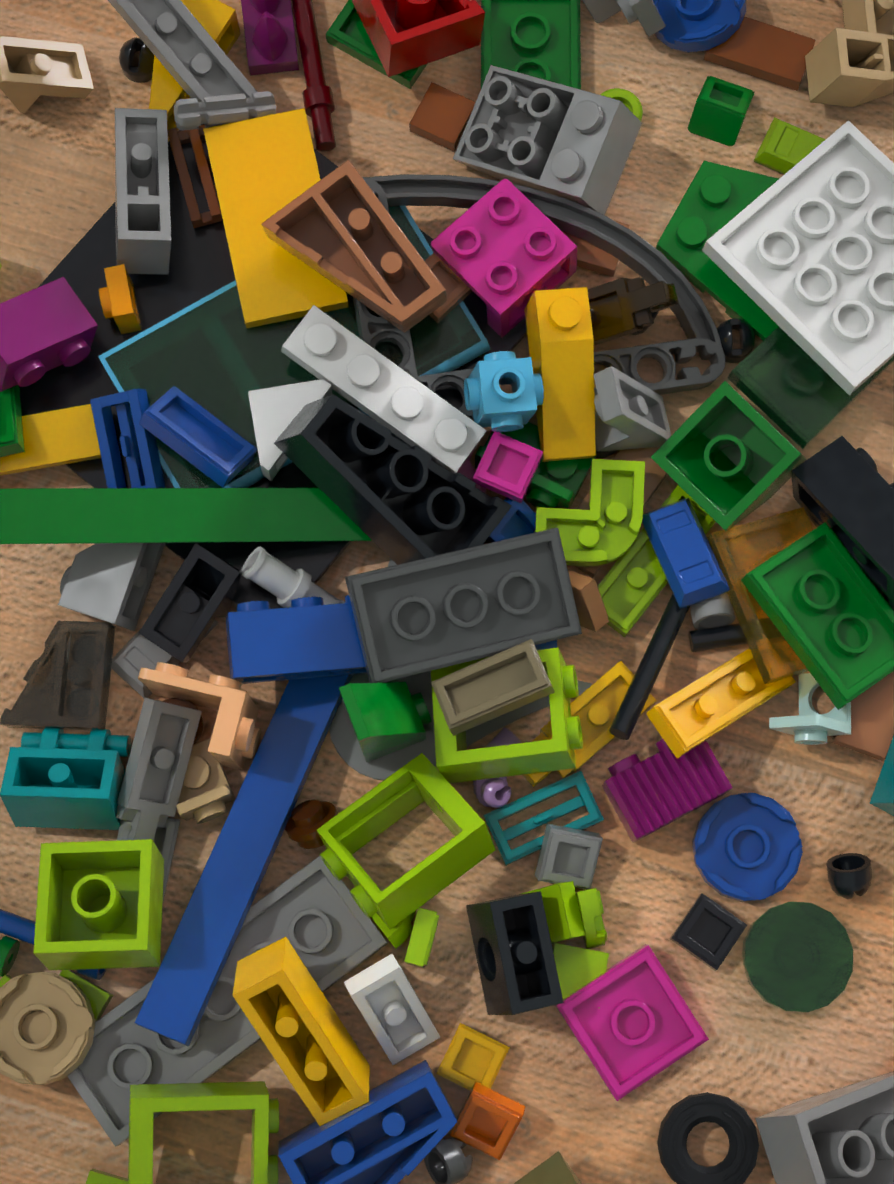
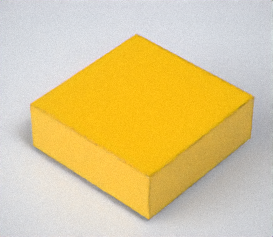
[436,1023,510,1091]

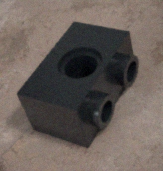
[466,891,564,1015]

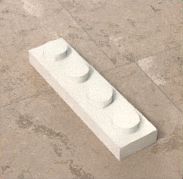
[281,305,487,474]

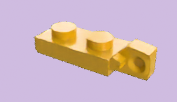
[523,661,657,788]

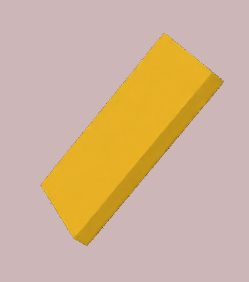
[203,108,349,329]

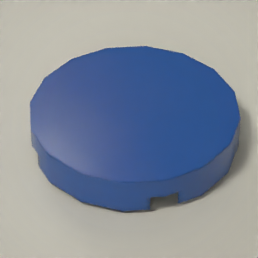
[653,0,746,53]
[692,792,803,902]

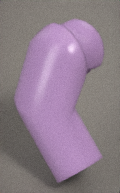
[473,727,522,808]

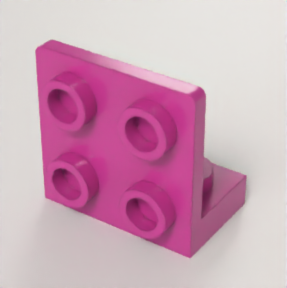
[431,179,577,338]

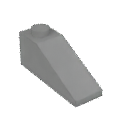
[115,108,171,275]

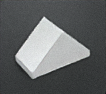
[248,379,332,481]

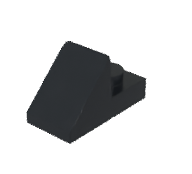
[139,543,242,663]

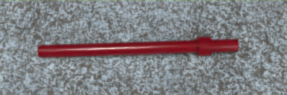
[292,0,336,151]

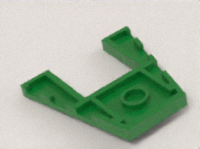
[656,161,822,387]

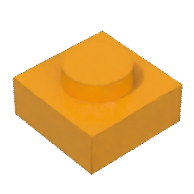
[99,264,142,334]

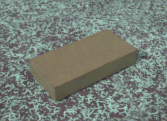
[431,639,555,736]

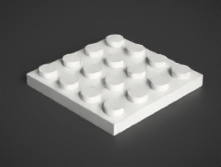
[702,120,894,396]

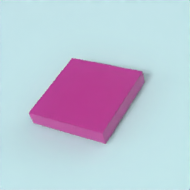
[555,944,709,1101]

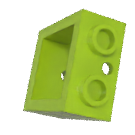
[431,647,583,783]
[317,753,496,929]
[128,1081,279,1184]

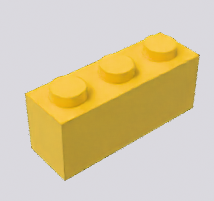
[232,936,370,1126]

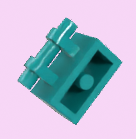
[0,728,132,830]

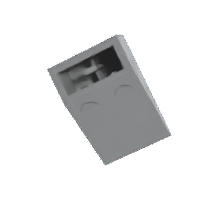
[453,65,642,215]

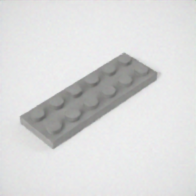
[67,856,388,1147]

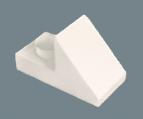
[344,953,440,1065]

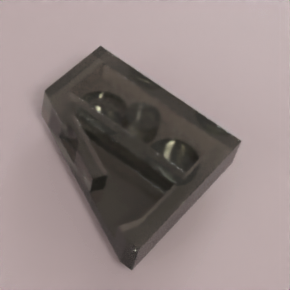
[0,621,116,731]

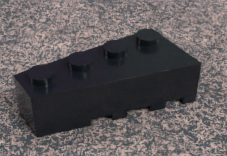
[274,394,512,565]

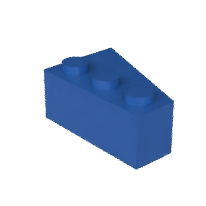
[278,1060,457,1184]

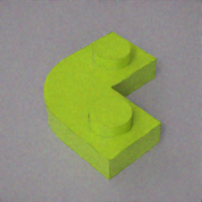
[535,459,645,567]

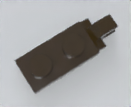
[588,277,679,345]

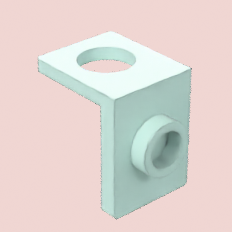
[769,673,851,745]

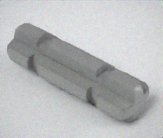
[174,91,276,131]

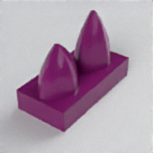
[241,0,299,76]

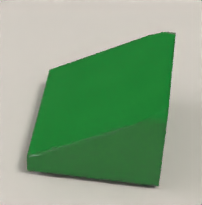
[688,76,755,146]

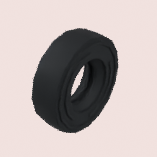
[657,1092,759,1184]

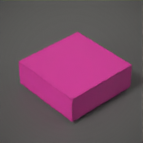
[473,432,543,503]

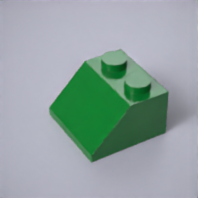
[651,381,806,531]

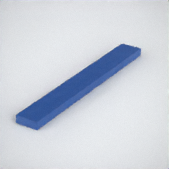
[135,675,353,1047]

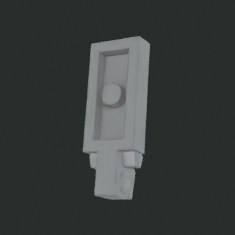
[116,697,202,840]

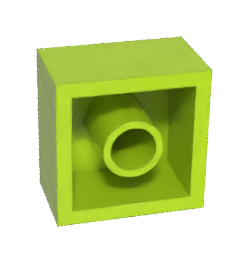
[33,839,164,970]

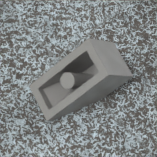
[58,543,165,631]

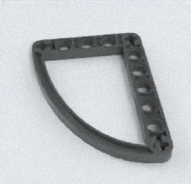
[353,174,725,421]

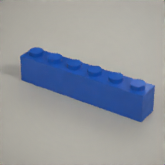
[226,595,558,684]

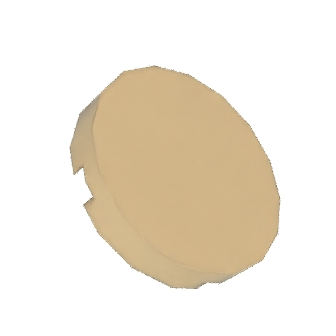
[0,971,95,1085]

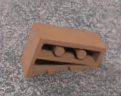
[261,159,447,333]

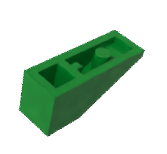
[339,682,432,763]

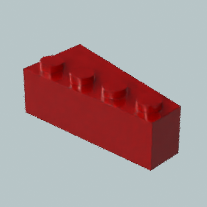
[352,0,485,77]

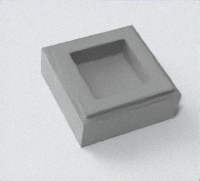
[535,823,603,890]

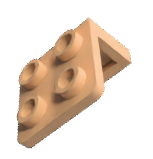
[138,662,261,771]

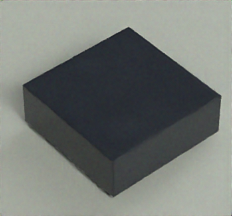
[670,893,747,971]

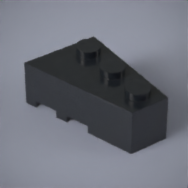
[791,436,894,610]

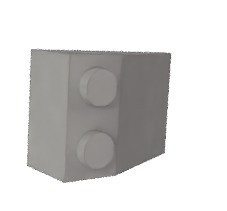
[755,1071,894,1184]

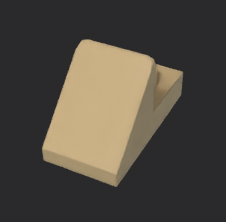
[0,36,94,113]

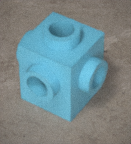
[464,351,544,432]

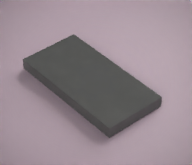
[345,528,582,683]

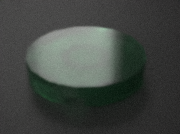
[742,901,853,1012]

